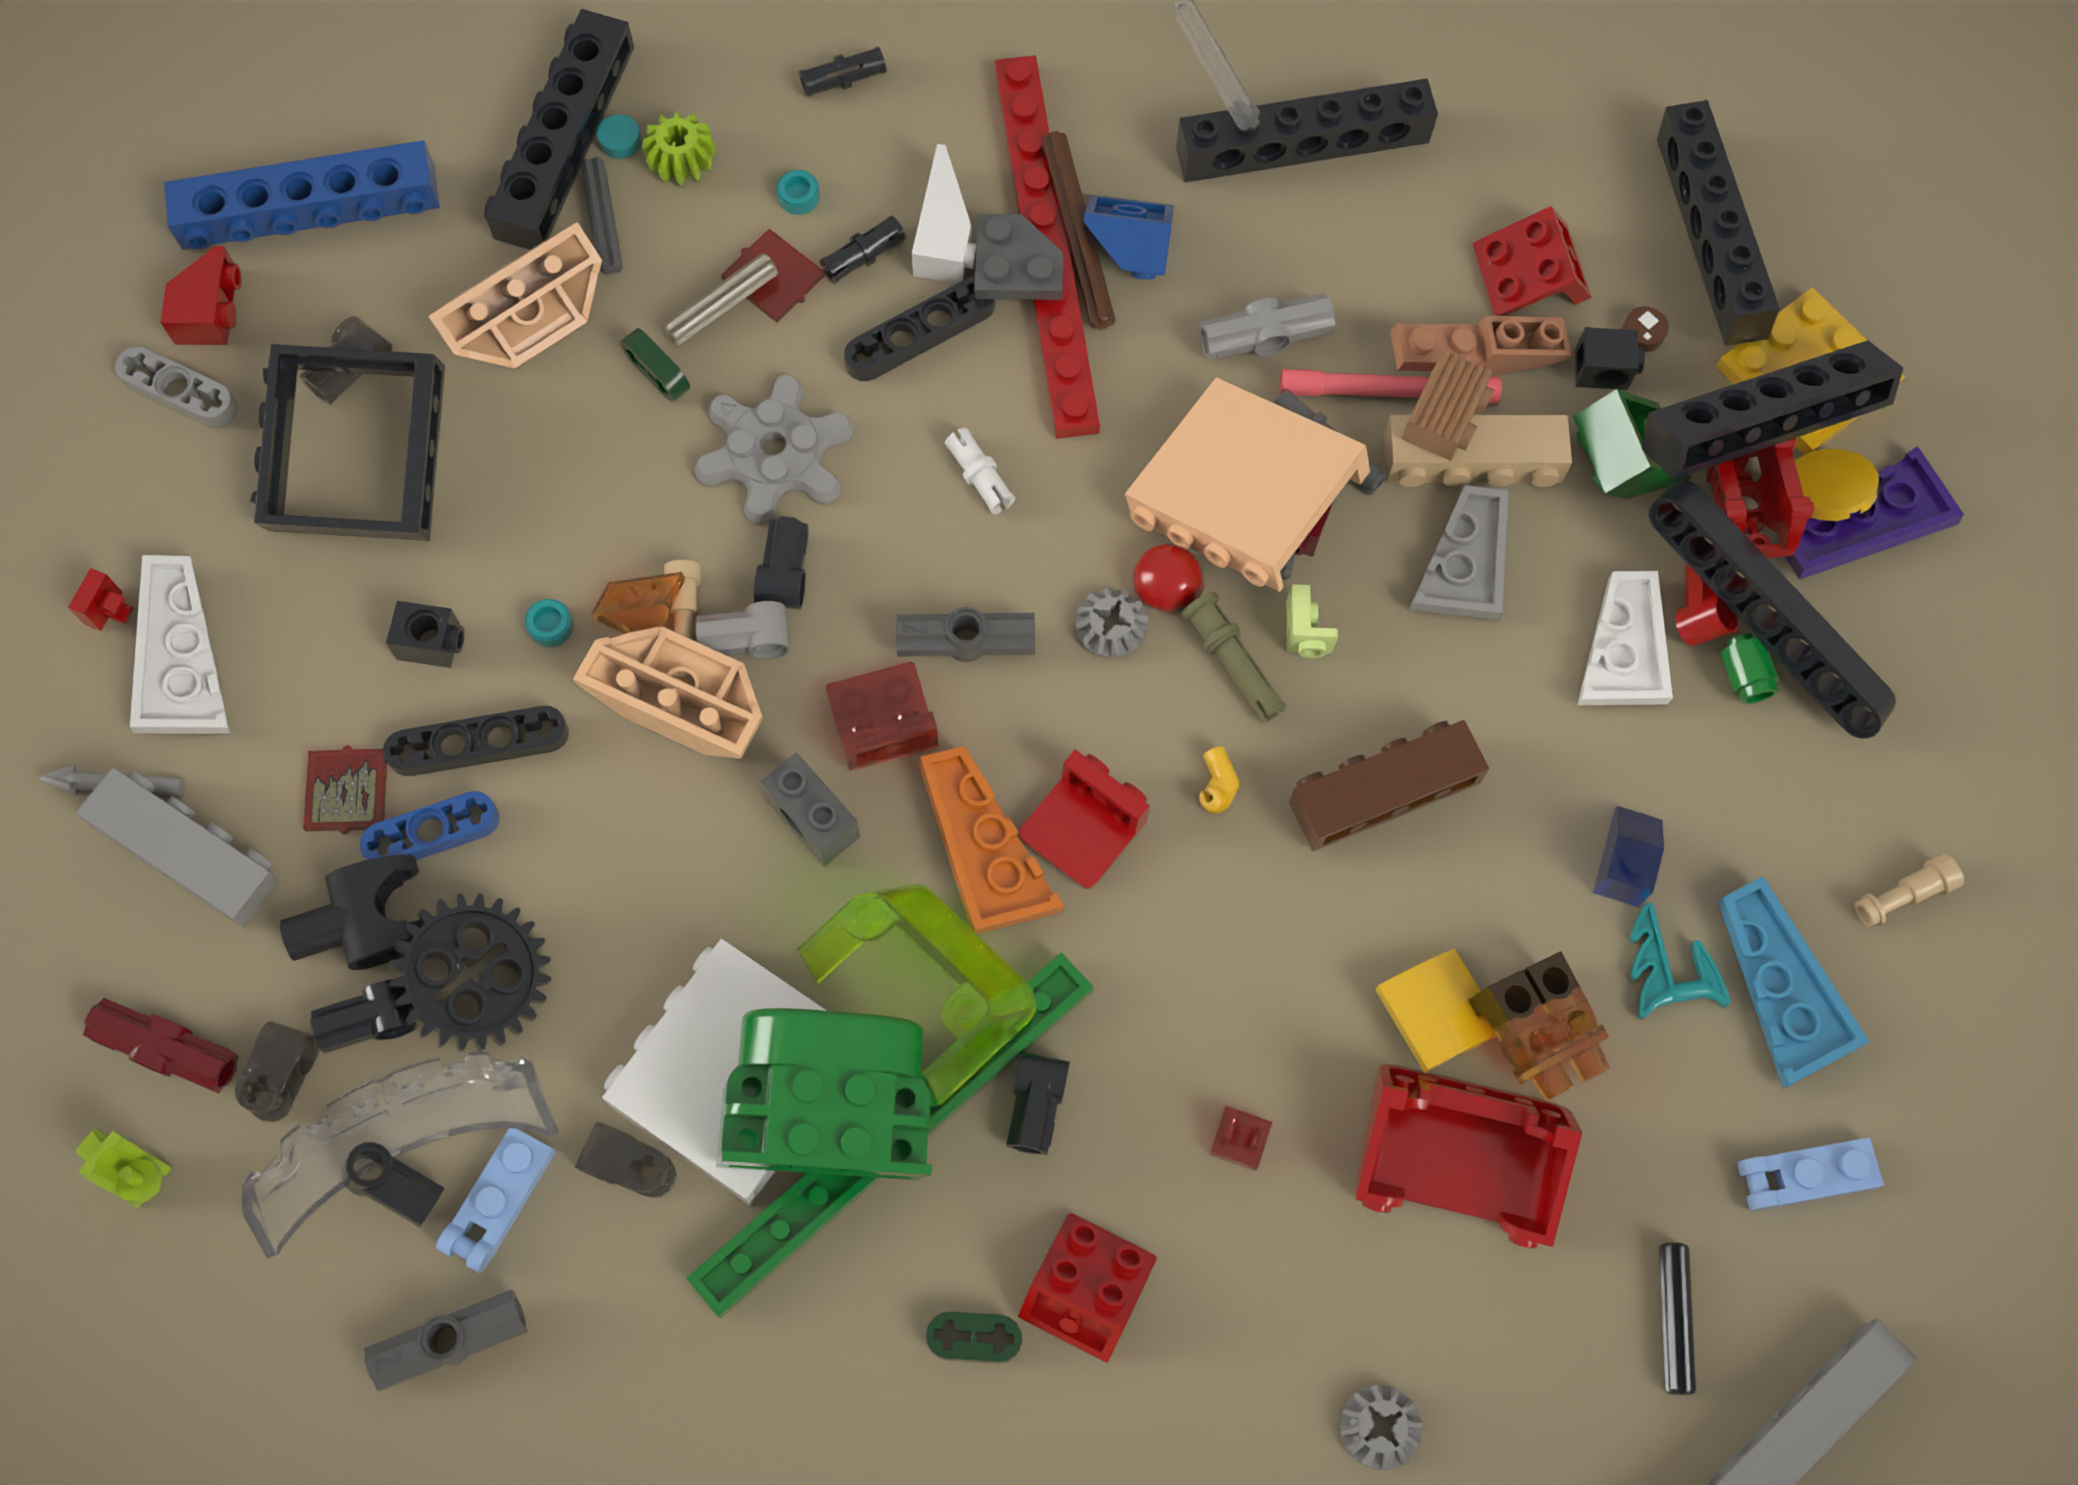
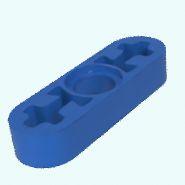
[360,791,499,860]

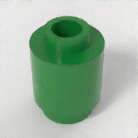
[1720,633,1779,704]

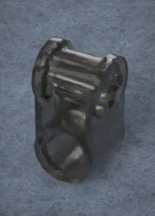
[235,1021,319,1122]
[574,1121,677,1198]

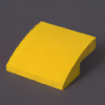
[1375,948,1505,1073]

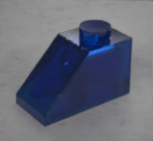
[1593,806,1664,907]

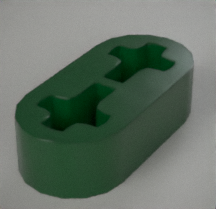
[620,328,690,402]
[926,1312,1022,1364]

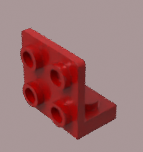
[1473,206,1592,316]
[1017,1213,1157,1363]

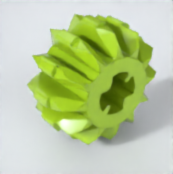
[642,110,716,187]

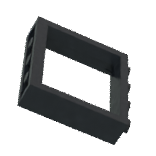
[250,344,445,541]

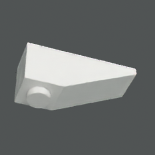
[912,144,977,284]

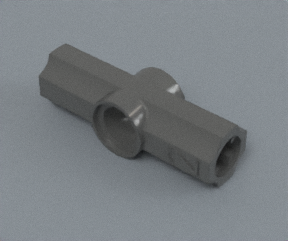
[896,607,1035,662]
[364,1290,528,1391]

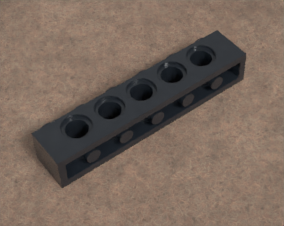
[484,9,634,250]
[1176,78,1438,183]
[1657,100,1780,346]
[1641,340,1904,479]

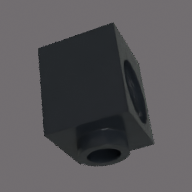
[1575,327,1645,390]
[386,601,464,668]

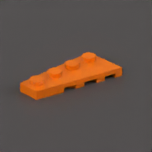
[918,746,1065,936]

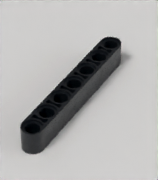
[1648,479,1896,739]

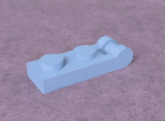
[436,1126,556,1274]
[1736,1137,1884,1212]

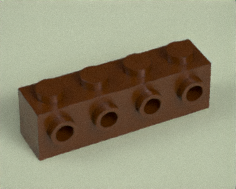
[1289,720,1490,852]

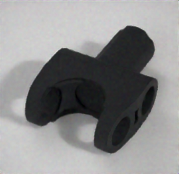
[280,855,422,970]

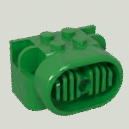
[716,1008,932,1181]

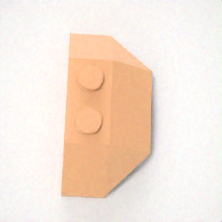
[427,222,602,369]
[573,626,763,759]

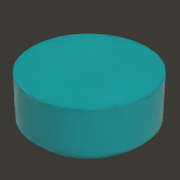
[597,114,642,159]
[776,170,820,215]
[525,599,573,647]

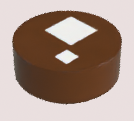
[1622,306,1669,352]

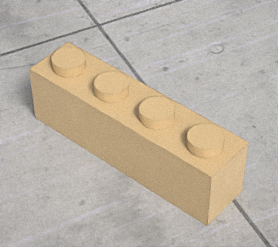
[1383,415,1572,487]

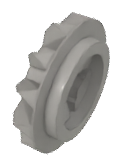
[1075,586,1148,657]
[1340,1385,1423,1470]

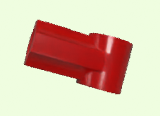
[1675,564,1738,646]

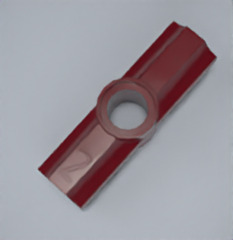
[83,997,239,1094]

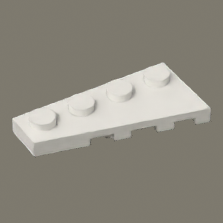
[130,555,231,734]

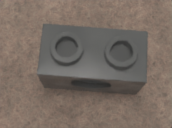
[760,752,860,867]

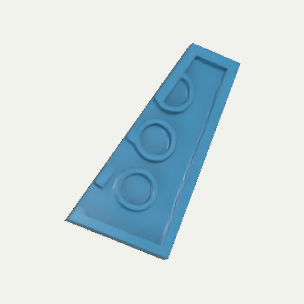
[1718,876,1870,1089]

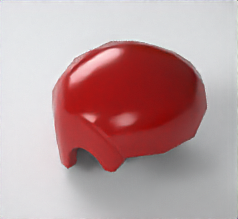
[1133,544,1205,613]

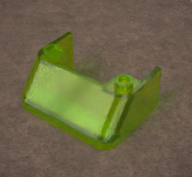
[797,883,1036,1105]

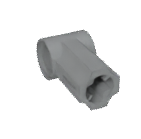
[696,601,790,659]

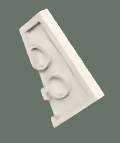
[1577,571,1673,706]

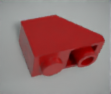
[160,246,241,345]

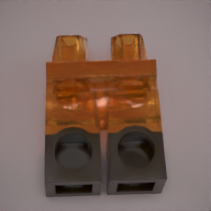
[1468,951,1610,1101]

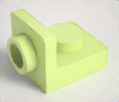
[1286,584,1338,658]

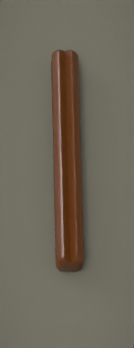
[1042,131,1116,330]

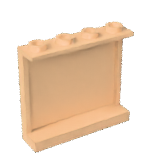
[1125,377,1370,592]

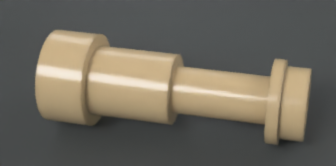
[664,560,701,640]
[1855,853,1964,927]

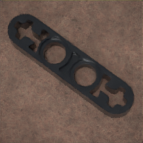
[844,276,996,381]
[383,706,569,776]

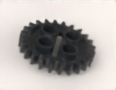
[388,893,551,1053]

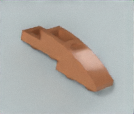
[1390,316,1572,376]

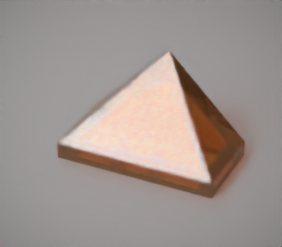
[591,572,686,634]

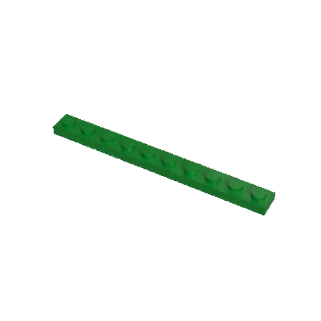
[686,952,1094,1319]

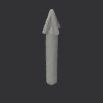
[39,765,184,796]

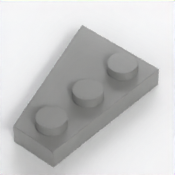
[1409,485,1509,620]

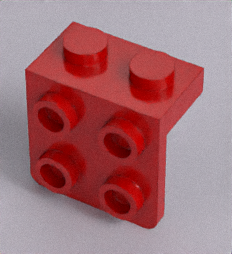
[1019,749,1150,889]

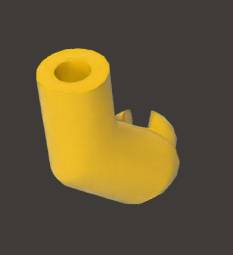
[1199,746,1240,814]

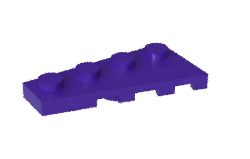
[1778,446,1964,580]

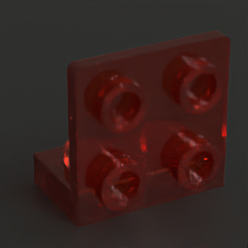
[826,662,939,771]

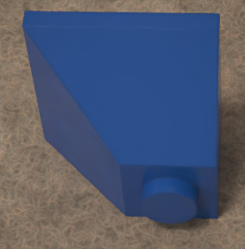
[1084,194,1174,280]

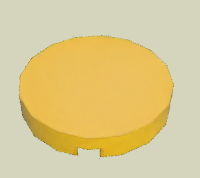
[1795,449,1879,521]

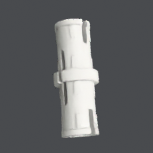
[945,427,1016,515]

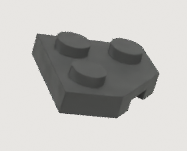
[974,214,1064,300]

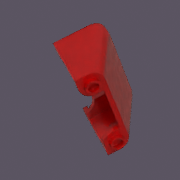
[1354,1064,1582,1249]

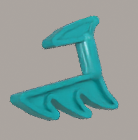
[1629,902,1731,1020]

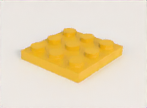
[1716,287,1905,455]

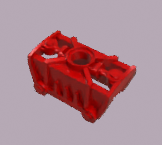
[1706,438,1814,558]

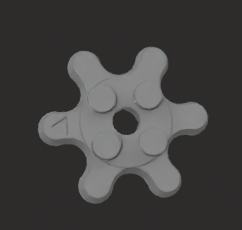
[694,375,854,525]

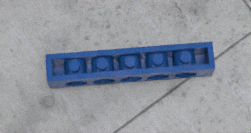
[164,140,440,250]

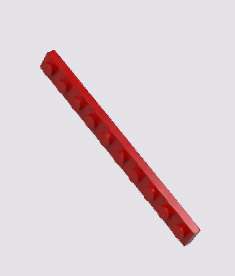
[995,55,1100,439]

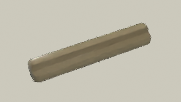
[663,253,778,345]

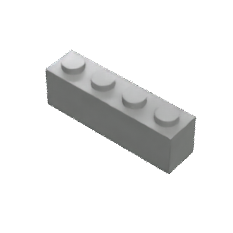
[75,767,279,928]

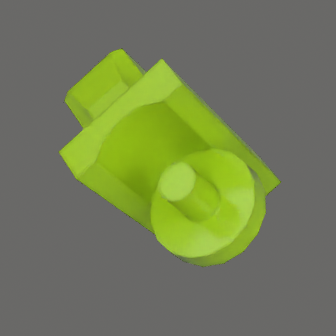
[75,1128,172,1208]

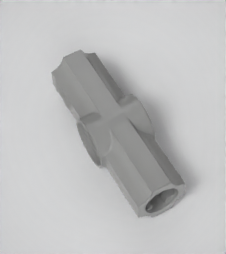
[1199,294,1336,361]

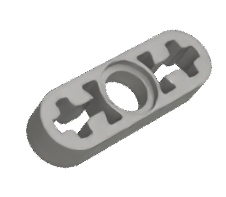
[115,347,237,428]

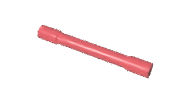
[1279,369,1502,404]

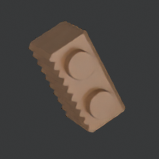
[1402,350,1494,461]

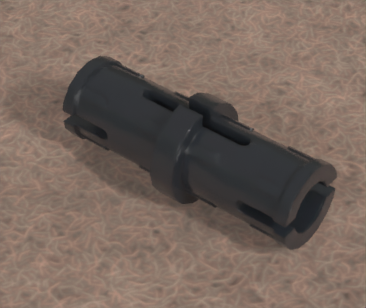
[799,46,887,97]
[819,215,906,284]

